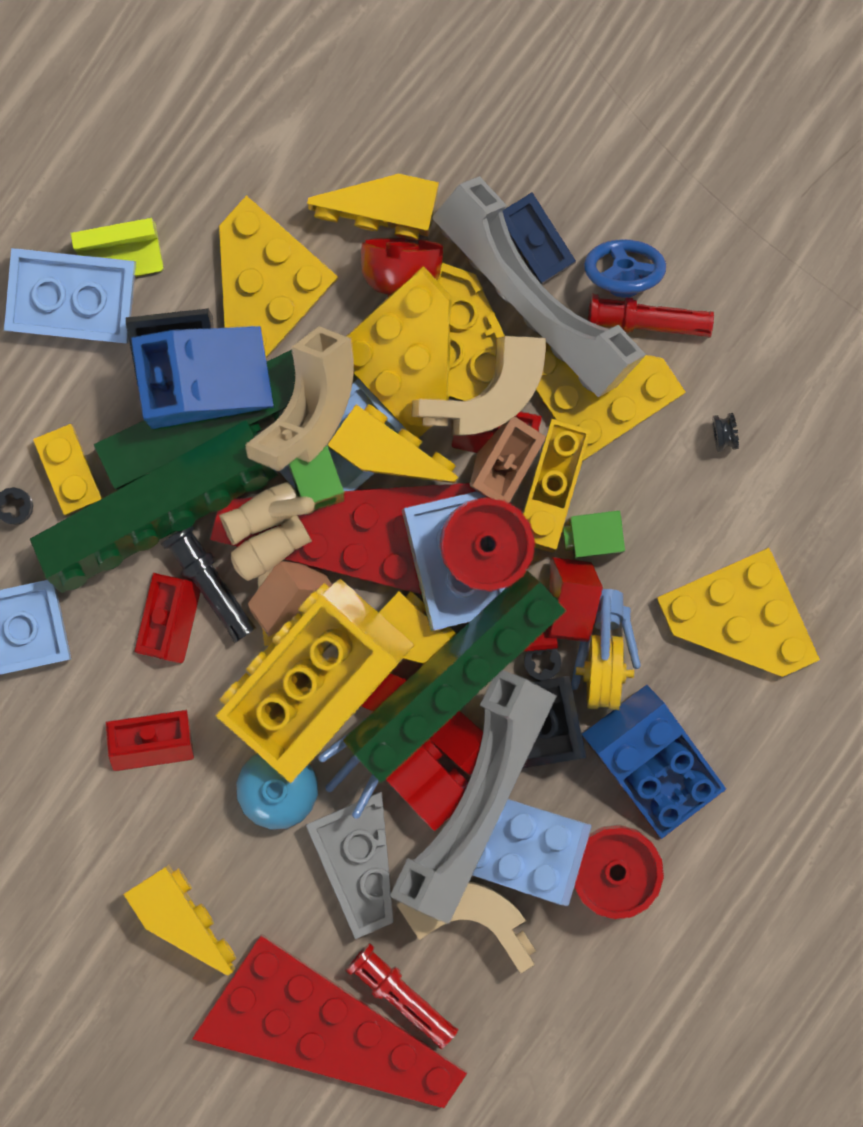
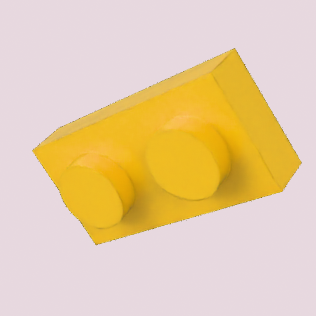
[33,424,103,516]

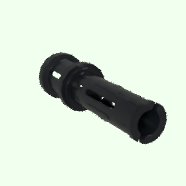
[161,525,256,643]

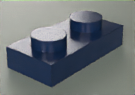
[503,192,576,285]

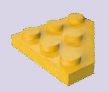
[219,195,339,359]
[437,263,505,401]
[346,267,452,438]
[535,342,686,461]
[656,547,820,677]

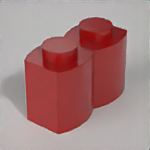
[386,739,469,831]

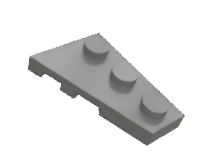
[306,791,393,939]

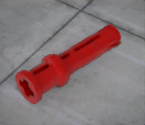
[587,293,714,338]
[345,943,459,1050]

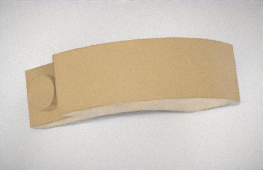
[246,327,354,471]
[412,336,546,435]
[397,881,536,973]

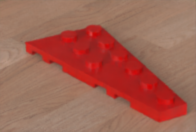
[210,482,477,594]
[192,934,467,1108]

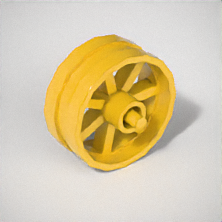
[576,635,634,710]

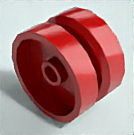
[439,497,535,591]
[574,825,664,919]

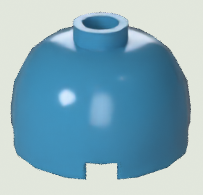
[236,754,318,830]

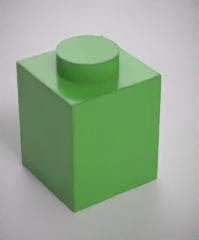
[288,446,344,515]
[563,510,625,559]

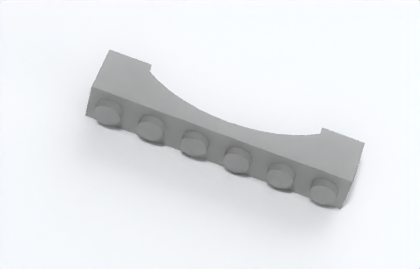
[432,176,646,397]
[390,670,556,924]

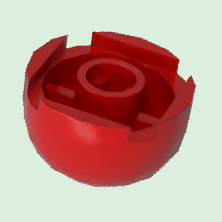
[361,238,443,298]

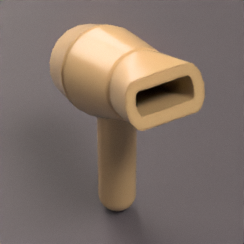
[219,482,315,545]
[231,515,312,589]

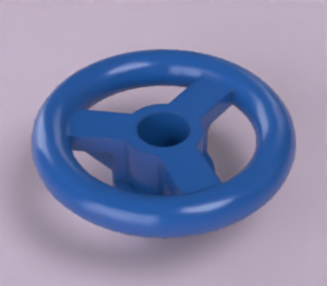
[584,239,666,298]

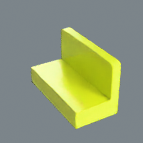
[71,218,164,277]

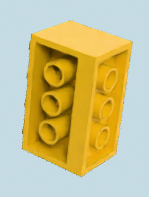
[216,579,414,783]

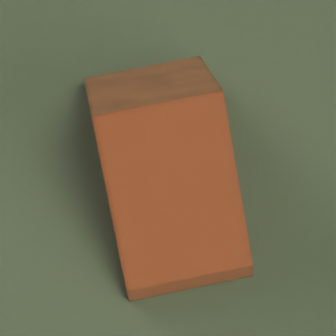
[470,416,546,503]
[248,561,332,637]

